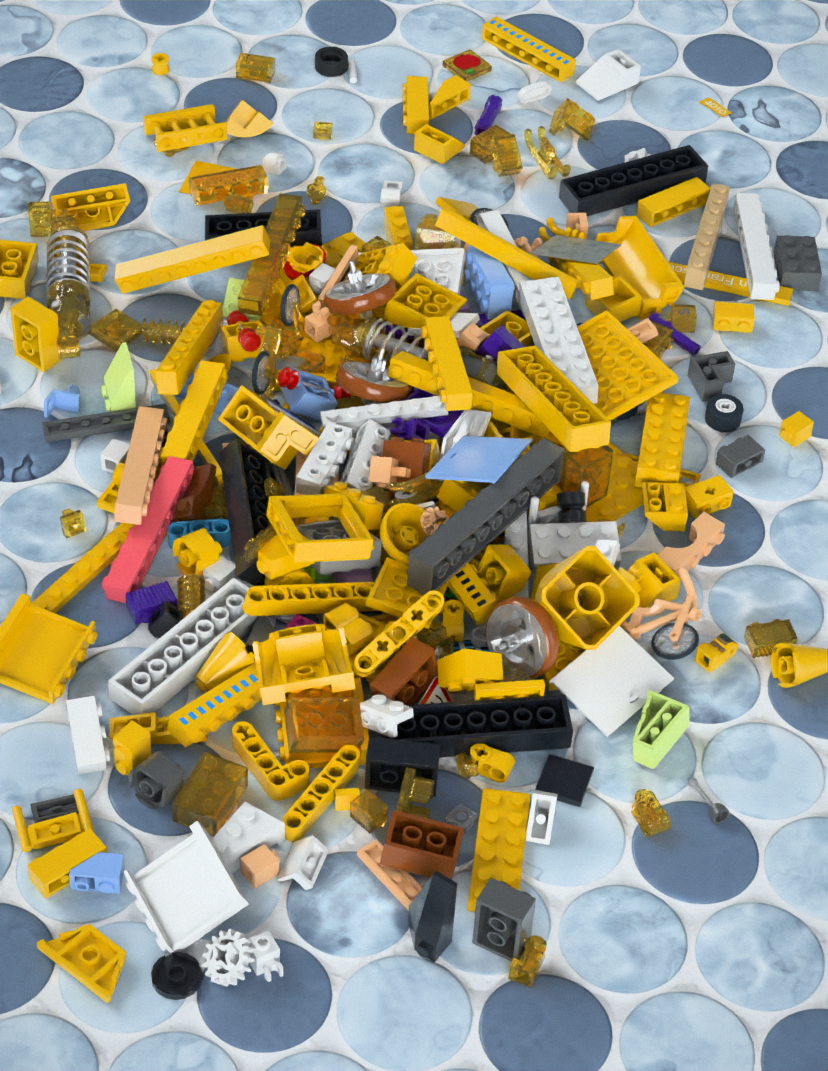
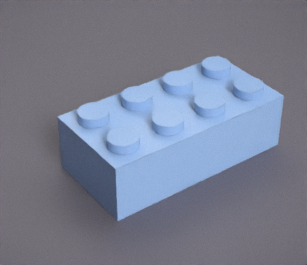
[464,245,514,319]

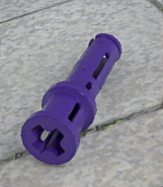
[649,312,701,356]

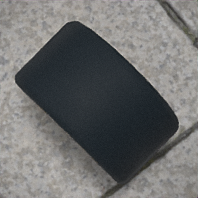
[705,394,744,432]

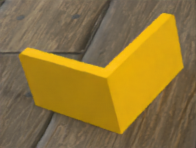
[257,411,319,462]

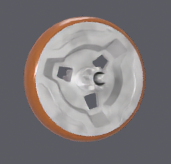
[324,261,397,327]
[336,348,411,406]
[485,597,559,680]

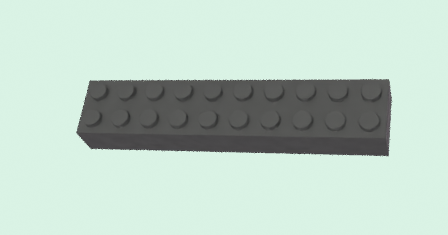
[407,438,565,596]

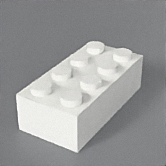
[528,521,621,575]

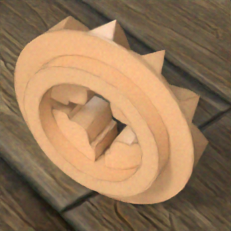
[421,506,451,536]

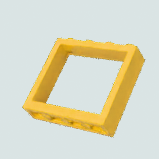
[266,494,374,563]

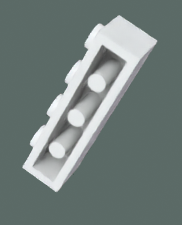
[340,419,391,496]
[296,422,354,495]

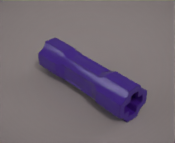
[474,95,503,139]

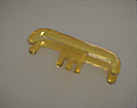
[524,126,571,180]
[388,463,443,507]

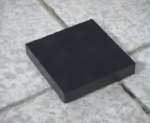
[535,754,594,807]

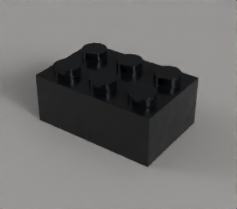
[365,737,440,797]

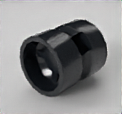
[557,491,587,523]

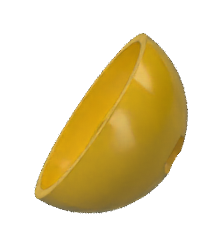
[380,503,437,565]

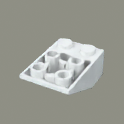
[576,49,641,101]

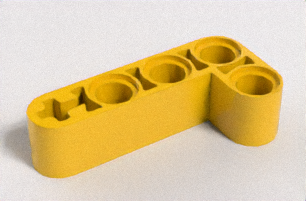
[232,721,309,801]

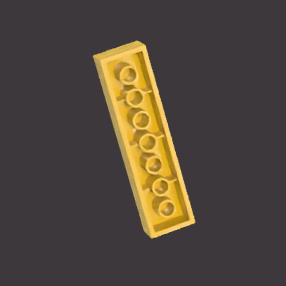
[497,345,611,452]

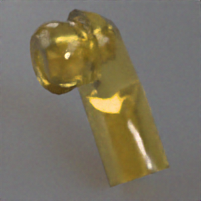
[456,753,478,779]

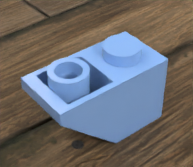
[69,852,125,893]

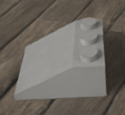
[295,519,381,575]

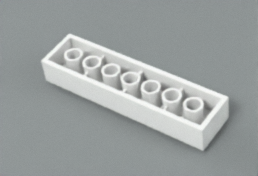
[519,277,598,404]
[108,578,267,715]

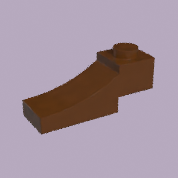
[174,464,216,521]

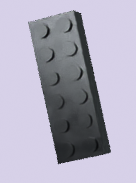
[205,209,322,254]

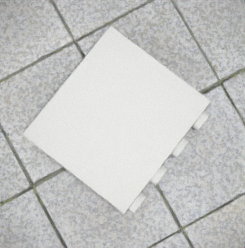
[124,821,249,954]

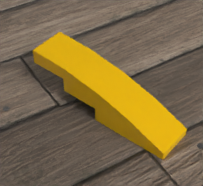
[109,712,208,744]

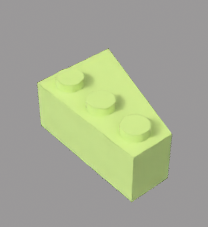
[632,690,690,769]

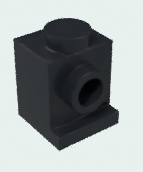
[148,601,184,638]

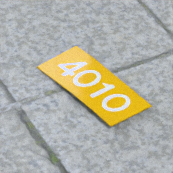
[699,97,732,117]

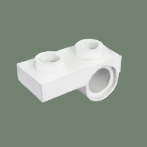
[380,180,403,209]

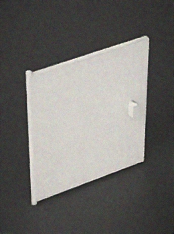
[548,624,675,737]

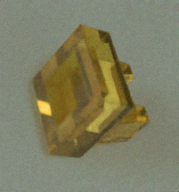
[60,508,86,539]

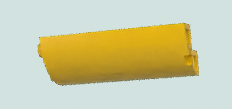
[595,216,684,320]

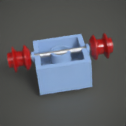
[278,367,350,421]

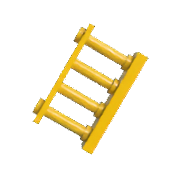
[143,104,228,152]

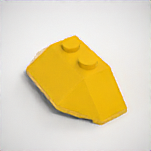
[51,183,130,232]

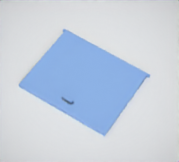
[425,436,533,484]

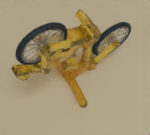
[252,284,325,400]

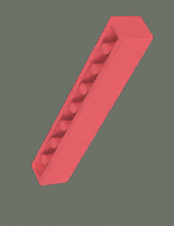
[102,456,194,603]

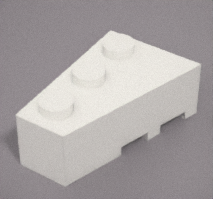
[66,696,110,775]
[212,802,285,873]

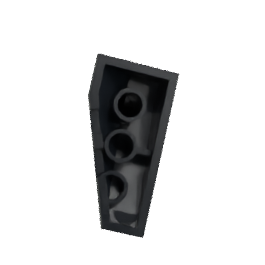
[408,871,457,962]

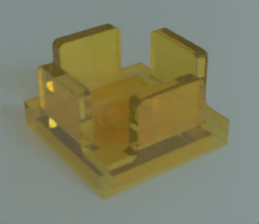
[397,768,434,819]

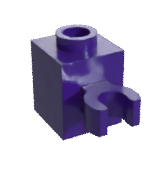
[390,417,431,440]

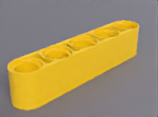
[283,745,360,842]

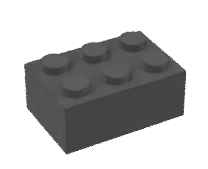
[774,235,822,291]
[472,878,536,964]

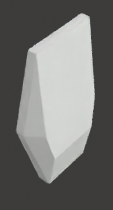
[439,410,492,461]

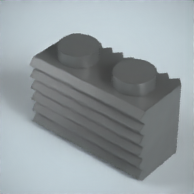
[716,435,765,478]

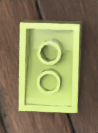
[101,342,136,412]

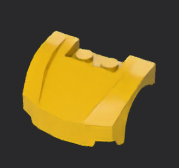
[253,624,355,705]

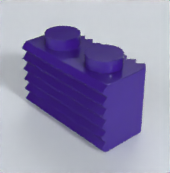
[126,581,178,625]

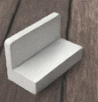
[277,835,329,890]

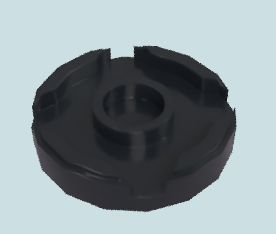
[151,952,202,1000]

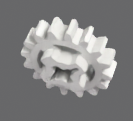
[202,929,255,987]

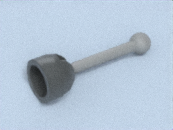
[688,778,730,824]

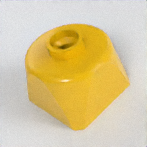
[535,546,640,650]

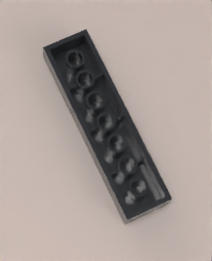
[559,145,708,216]
[219,438,277,586]
[381,694,573,758]

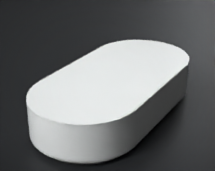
[517,81,551,104]

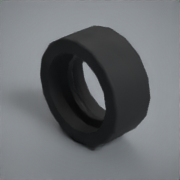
[315,46,348,77]

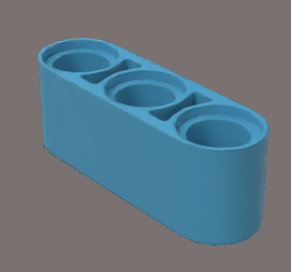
[168,519,231,550]

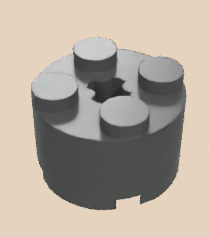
[128,751,184,809]

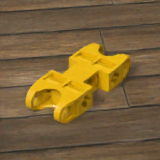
[353,590,444,678]

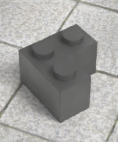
[687,351,735,402]

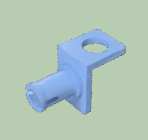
[44,384,80,418]

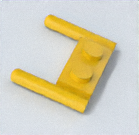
[12,789,94,852]

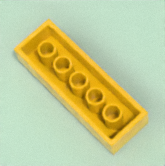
[635,392,690,487]

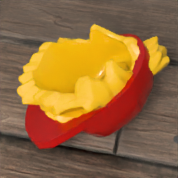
[283,242,329,280]

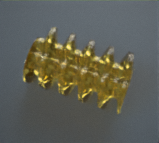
[142,317,185,345]
[177,574,206,619]

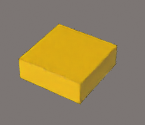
[335,788,360,811]

